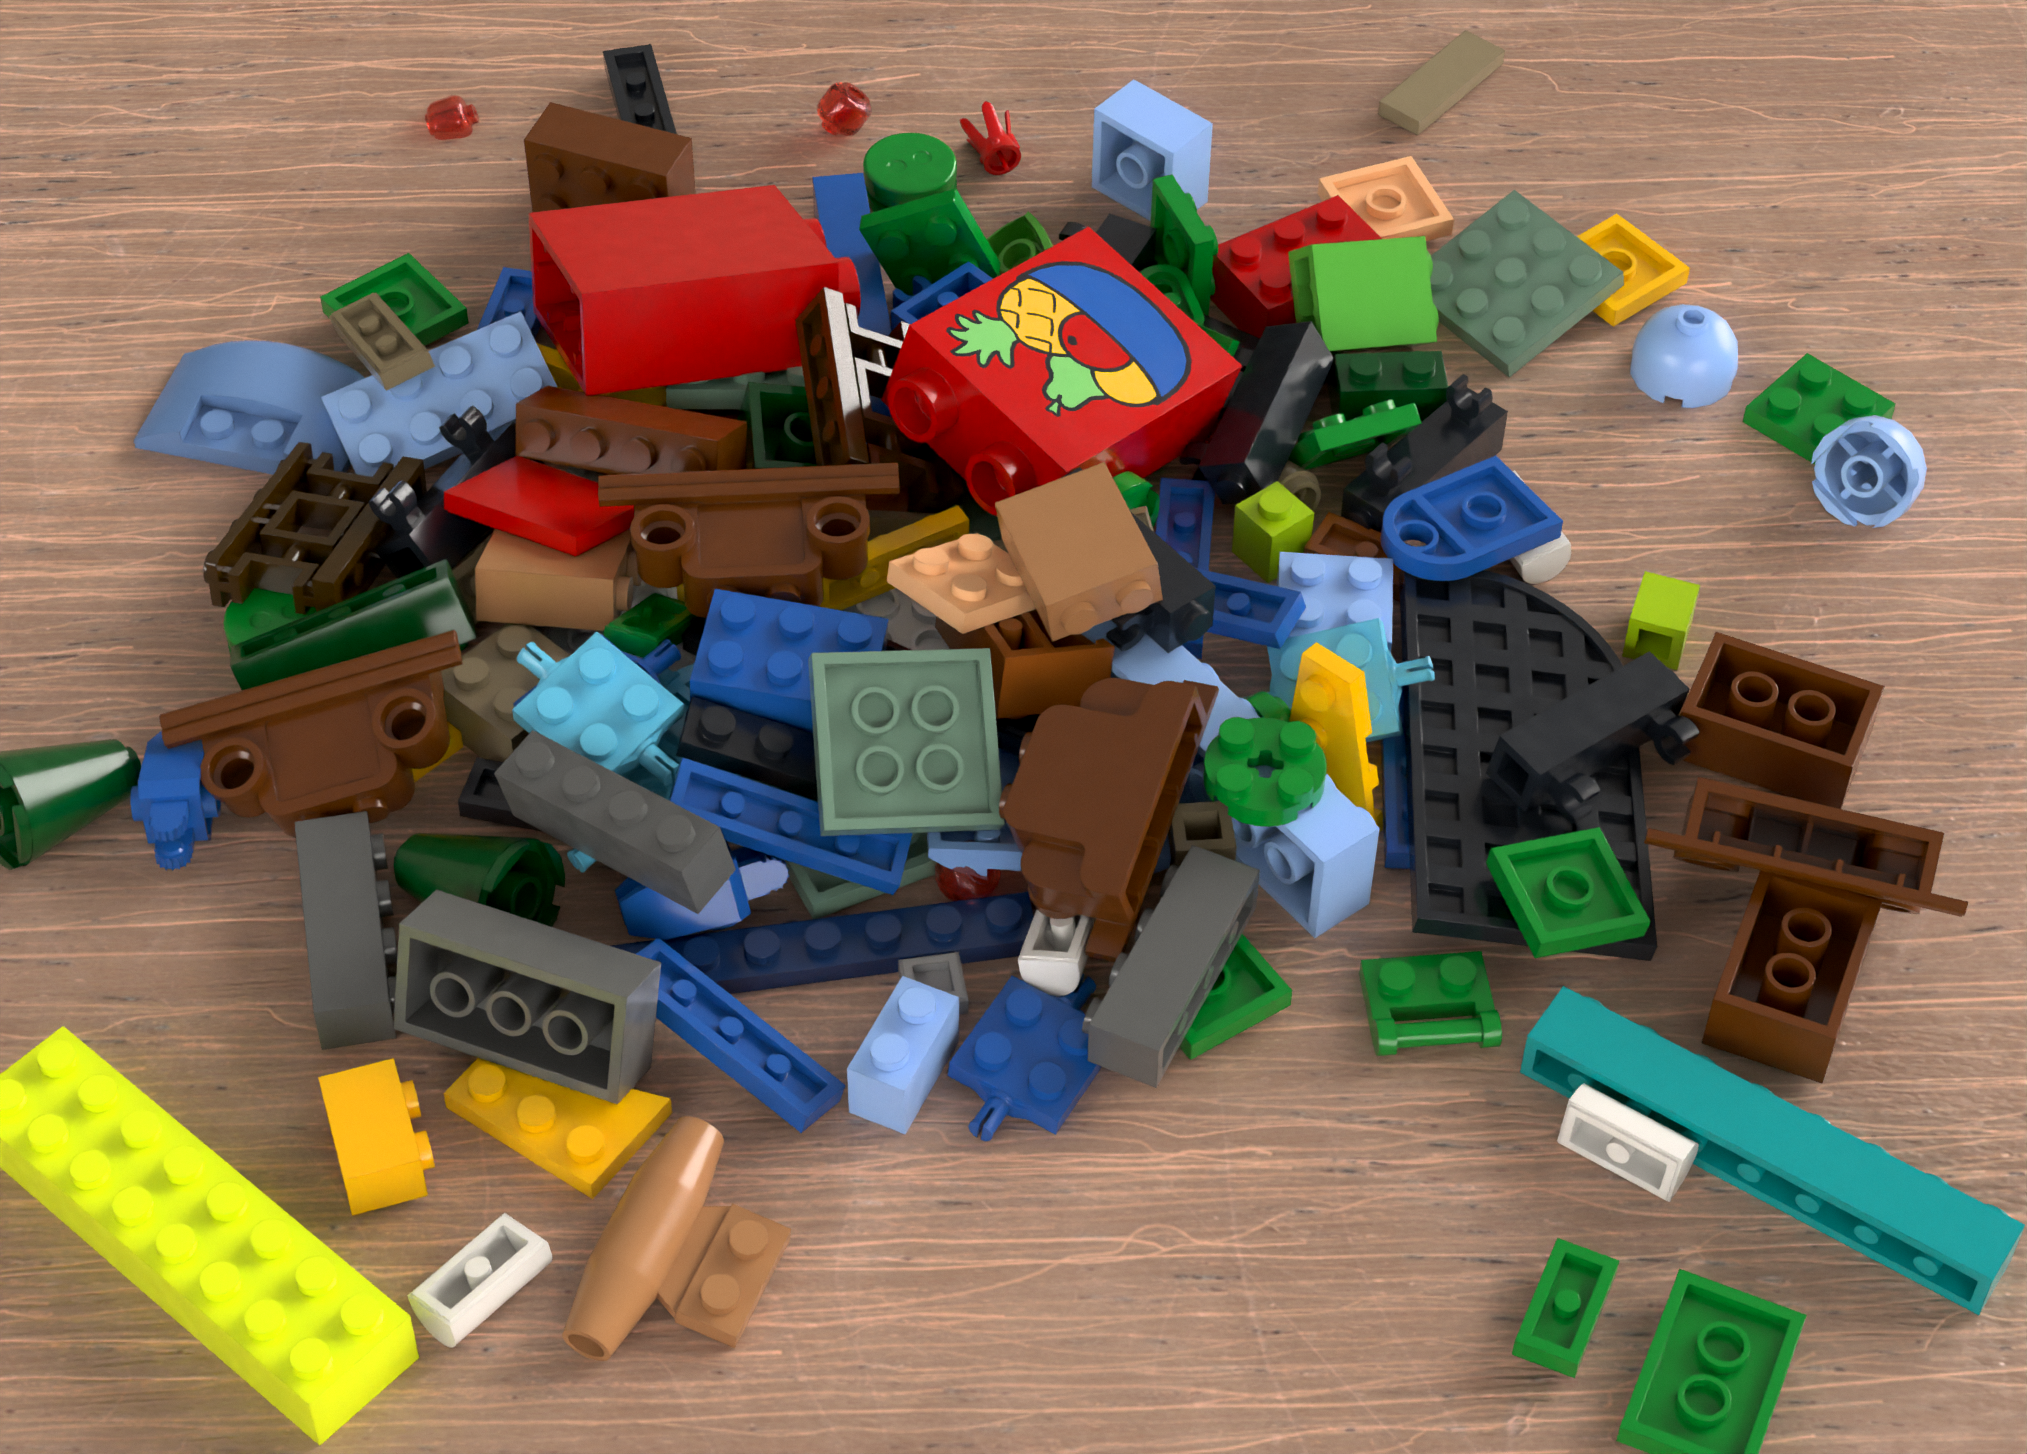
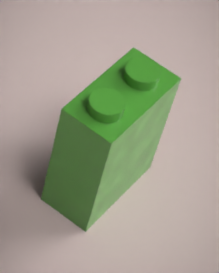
[1288,236,1439,355]

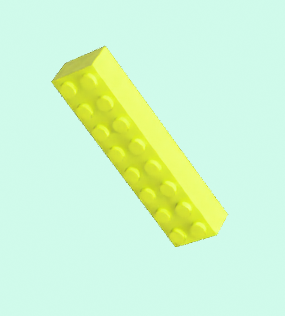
[0,1026,419,1446]

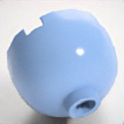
[1630,304,1738,408]
[1811,415,1927,528]

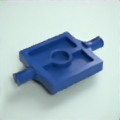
[947,973,1102,1141]

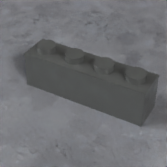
[494,730,736,914]
[294,811,398,1050]
[1082,845,1260,1088]

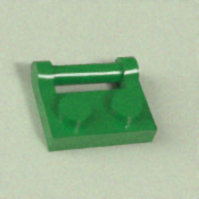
[1359,951,1502,1056]

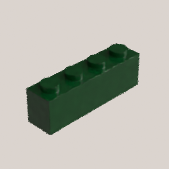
[230,559,476,691]

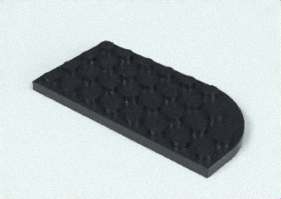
[1399,570,1658,961]

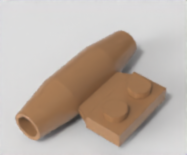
[562,1116,791,1361]

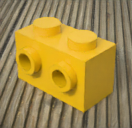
[318,1058,435,1216]

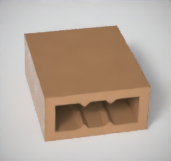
[995,462,1163,642]
[475,529,642,631]

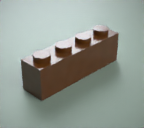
[516,385,747,475]

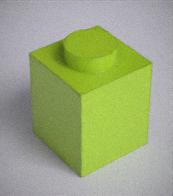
[1232,481,1314,583]
[1622,571,1700,670]

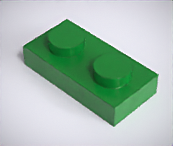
[1512,1238,1619,1378]

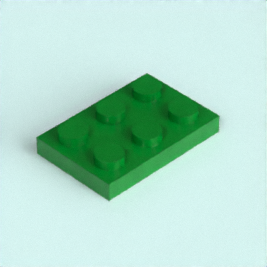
[1616,1269,1807,1454]

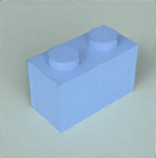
[847,976,959,1135]

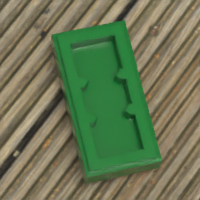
[604,593,698,658]

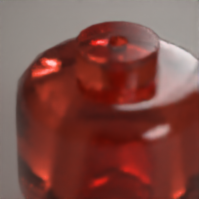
[817,82,872,136]
[425,95,479,140]
[935,839,1001,901]

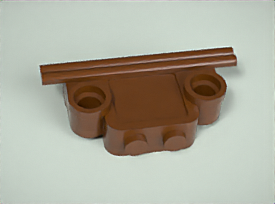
[598,463,900,618]
[159,630,463,838]
[999,678,1219,963]
[1644,777,1968,917]

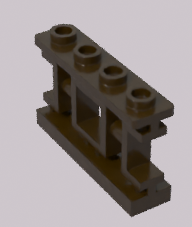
[795,287,963,513]
[203,442,427,615]

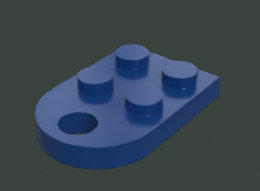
[1380,455,1563,581]

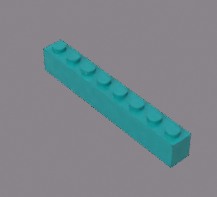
[1520,986,2025,1315]

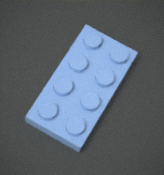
[321,311,557,477]

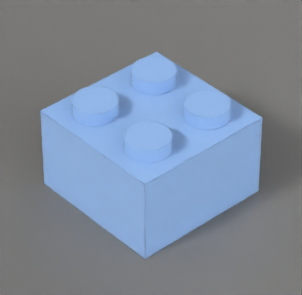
[1092,79,1213,221]
[1277,552,1393,654]

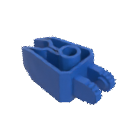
[131,731,221,871]
[615,841,790,940]

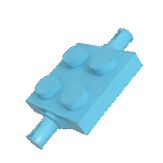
[1239,618,1435,742]
[512,632,684,786]

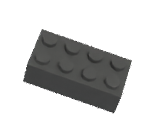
[393,890,661,1104]

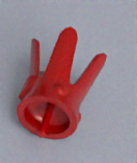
[960,101,1021,175]

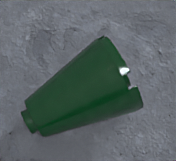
[0,739,141,870]
[393,833,565,927]

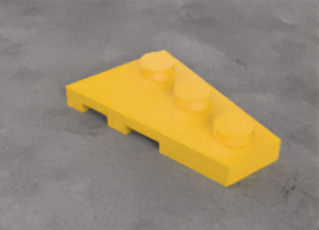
[1289,642,1383,833]
[443,1058,673,1199]

